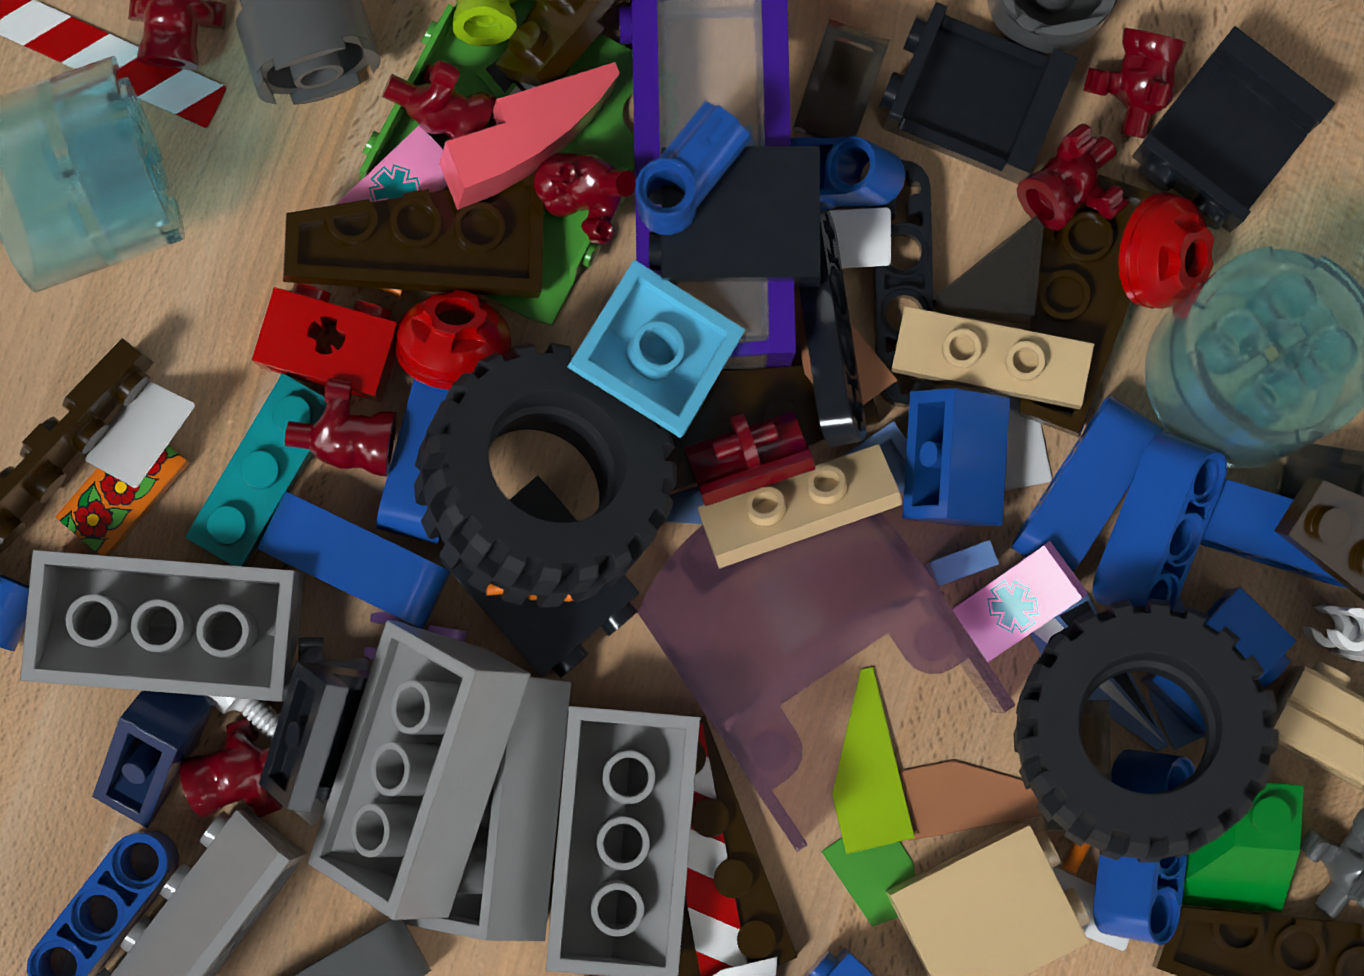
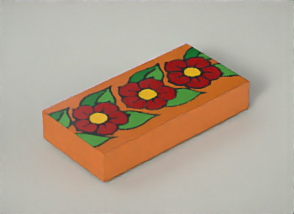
[55,444,190,556]

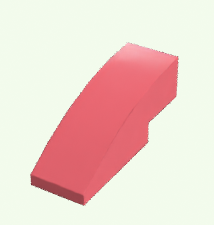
[439,62,620,210]

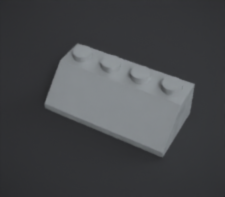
[20,550,304,702]
[308,620,530,920]
[404,677,571,941]
[546,706,700,976]
[97,807,307,976]

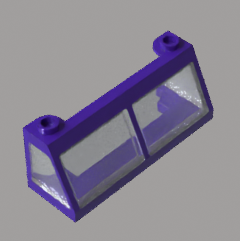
[619,0,796,371]

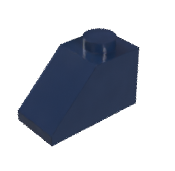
[92,691,214,828]

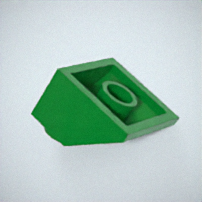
[1181,782,1304,912]

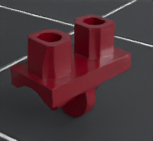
[685,411,815,507]

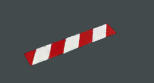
[0,0,226,128]
[685,723,748,976]

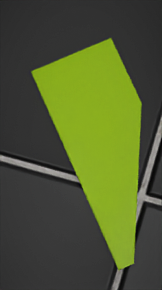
[832,667,915,854]

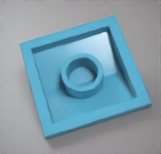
[568,260,745,438]

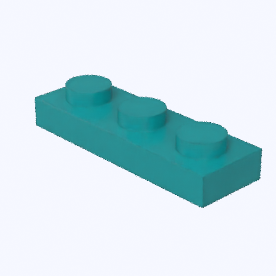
[185,373,327,567]

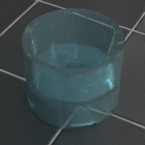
[0,56,185,293]
[1145,246,1364,468]

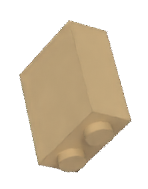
[885,822,1090,976]

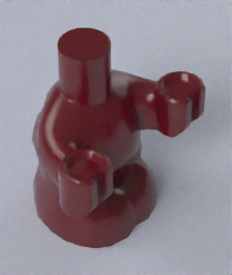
[128,0,227,70]
[1083,28,1186,139]
[382,60,496,140]
[1017,123,1129,230]
[534,153,636,244]
[285,378,397,477]
[179,717,283,818]

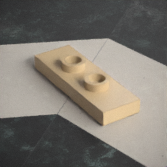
[891,306,1094,409]
[697,444,902,569]

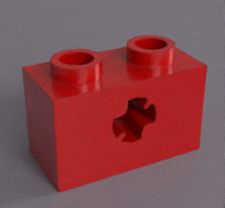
[252,283,398,403]

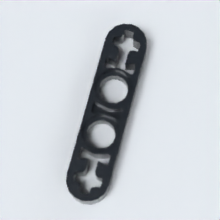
[872,160,934,408]
[799,203,866,447]

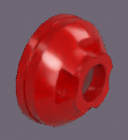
[1118,192,1214,309]
[395,290,511,390]

